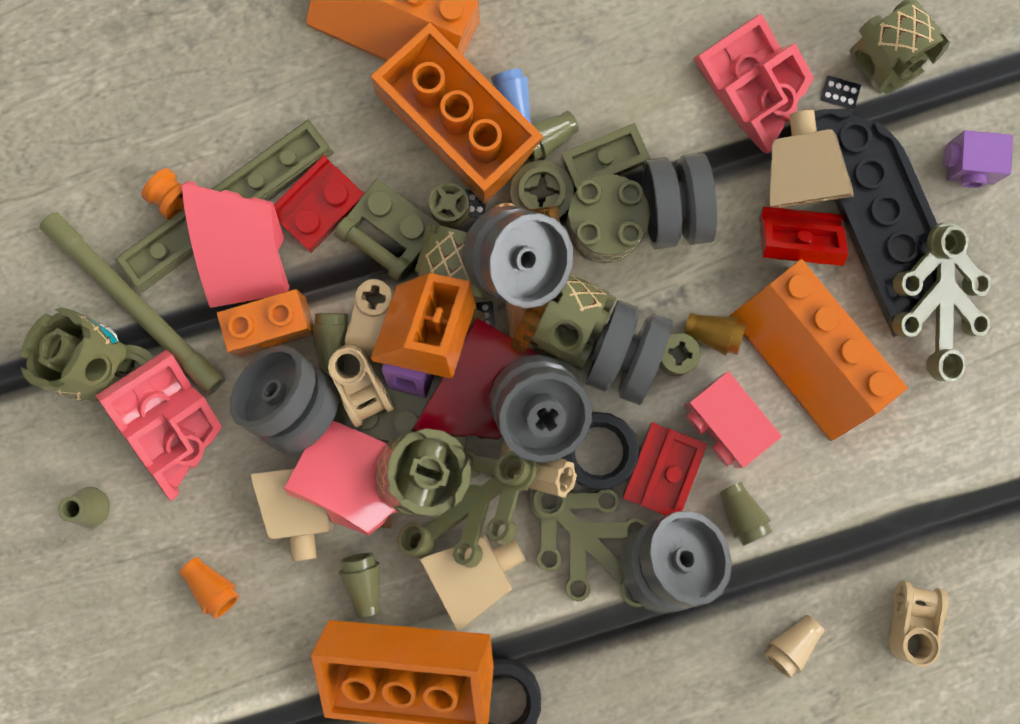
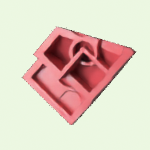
[693,14,814,154]
[182,181,290,308]
[95,350,222,501]
[284,421,399,536]

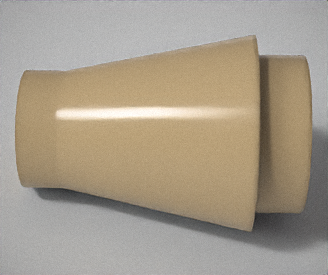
[764,615,825,678]

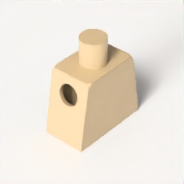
[770,110,854,208]
[251,469,334,561]
[420,535,526,631]

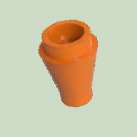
[179,557,240,619]

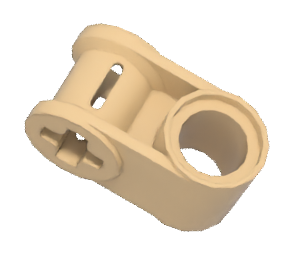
[345,279,394,358]
[328,344,394,427]
[888,580,949,666]

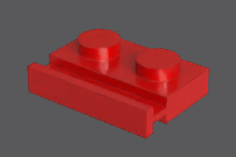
[274,155,364,253]
[759,206,848,266]
[622,422,708,516]

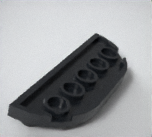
[814,109,937,337]

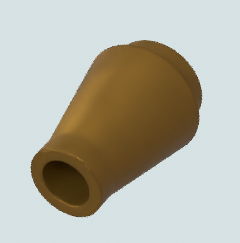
[684,312,747,356]

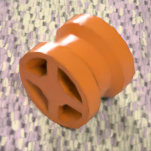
[141,168,184,219]

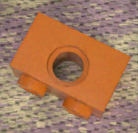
[217,289,313,357]

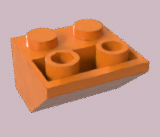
[371,273,476,379]

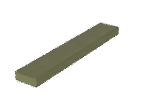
[115,119,334,292]

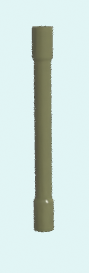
[39,212,225,395]

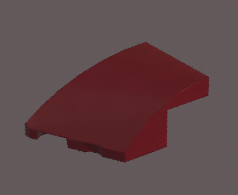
[411,318,539,440]

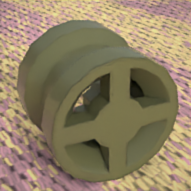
[428,182,470,228]
[659,333,701,376]

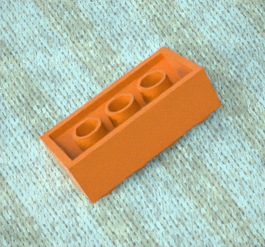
[306,0,480,62]
[371,22,543,204]
[729,259,908,441]
[311,620,494,724]

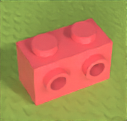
[684,371,782,468]

